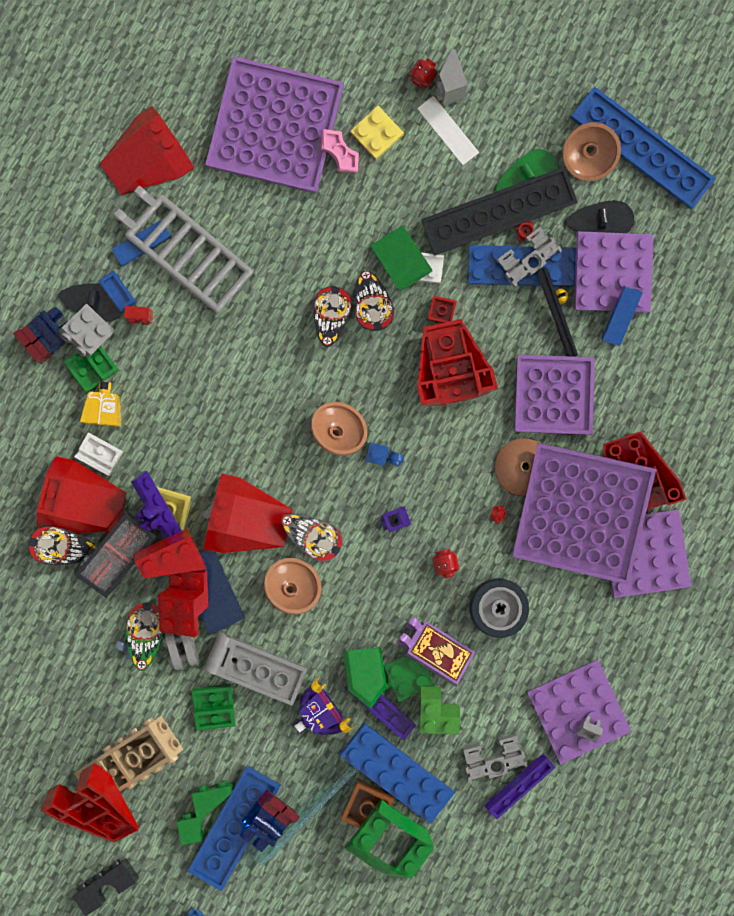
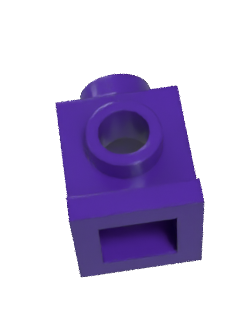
[380,506,411,533]

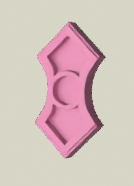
[320,129,359,173]

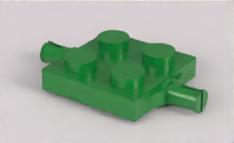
[384,656,435,702]

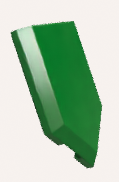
[343,647,387,709]

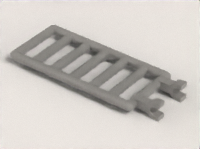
[114,186,253,313]

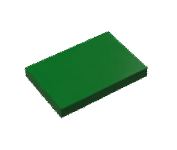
[370,225,433,292]

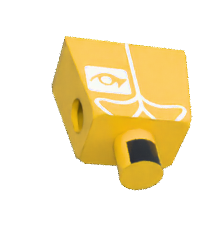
[80,381,121,427]

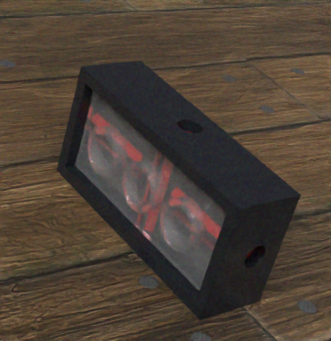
[74,509,157,598]

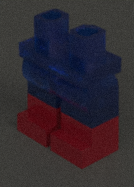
[13,307,68,364]
[239,789,300,853]

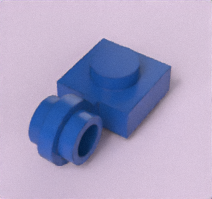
[366,442,404,466]

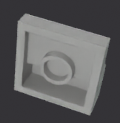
[59,304,115,358]

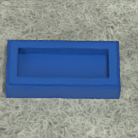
[98,270,137,313]

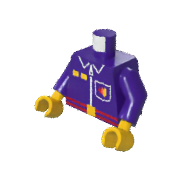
[294,677,354,735]

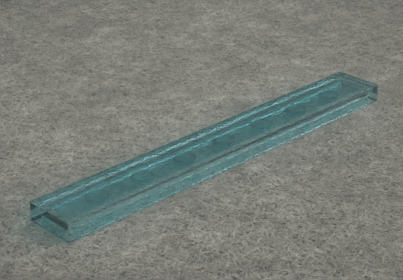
[258,764,358,866]

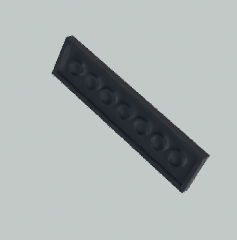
[421,167,578,256]

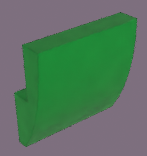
[63,346,118,394]
[192,684,236,731]

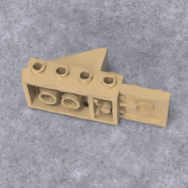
[74,716,183,791]

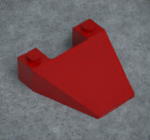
[40,764,139,843]

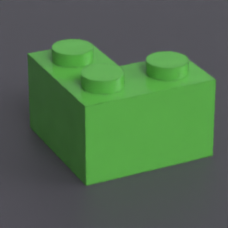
[419,686,460,734]

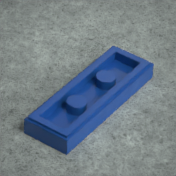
[112,220,172,266]
[601,285,643,346]

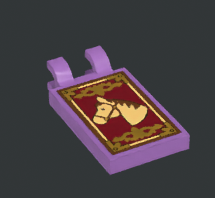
[396,617,475,686]

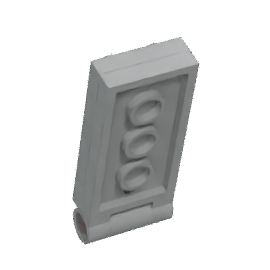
[204,633,308,706]

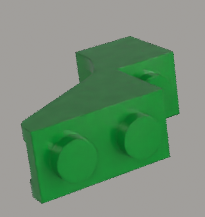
[177,780,234,845]

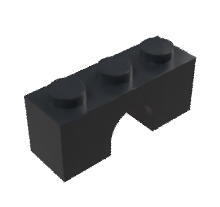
[72,858,139,916]

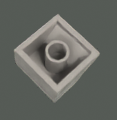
[435,49,468,106]

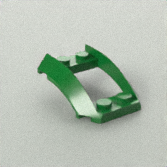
[345,799,434,878]

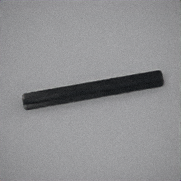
[536,267,578,357]

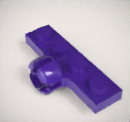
[131,471,182,539]

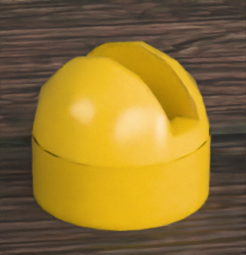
[555,289,568,305]

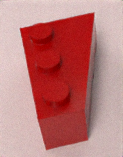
[133,528,206,578]

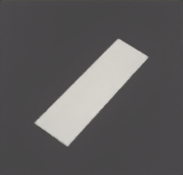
[417,96,479,165]

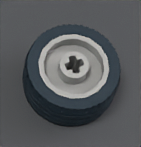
[469,578,529,638]

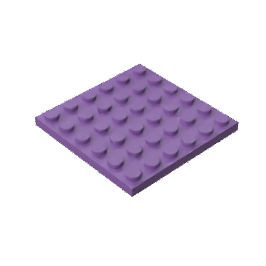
[205,56,344,194]
[512,443,656,585]

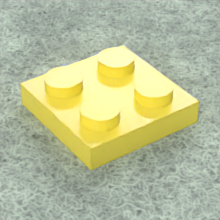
[350,106,404,160]

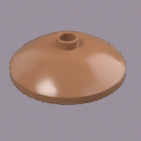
[563,122,621,181]
[311,402,367,456]
[495,438,539,496]
[264,558,322,615]

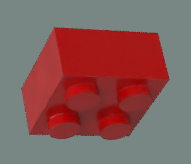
[427,295,457,324]
[124,306,153,325]

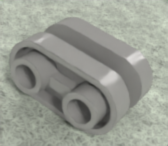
[163,633,199,670]

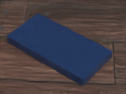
[200,550,245,635]

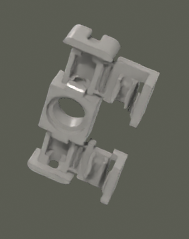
[496,227,562,287]
[463,733,528,784]

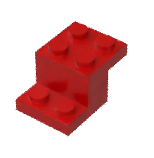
[157,570,208,638]

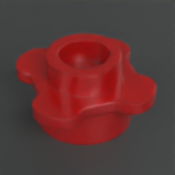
[515,221,536,242]
[491,505,506,524]

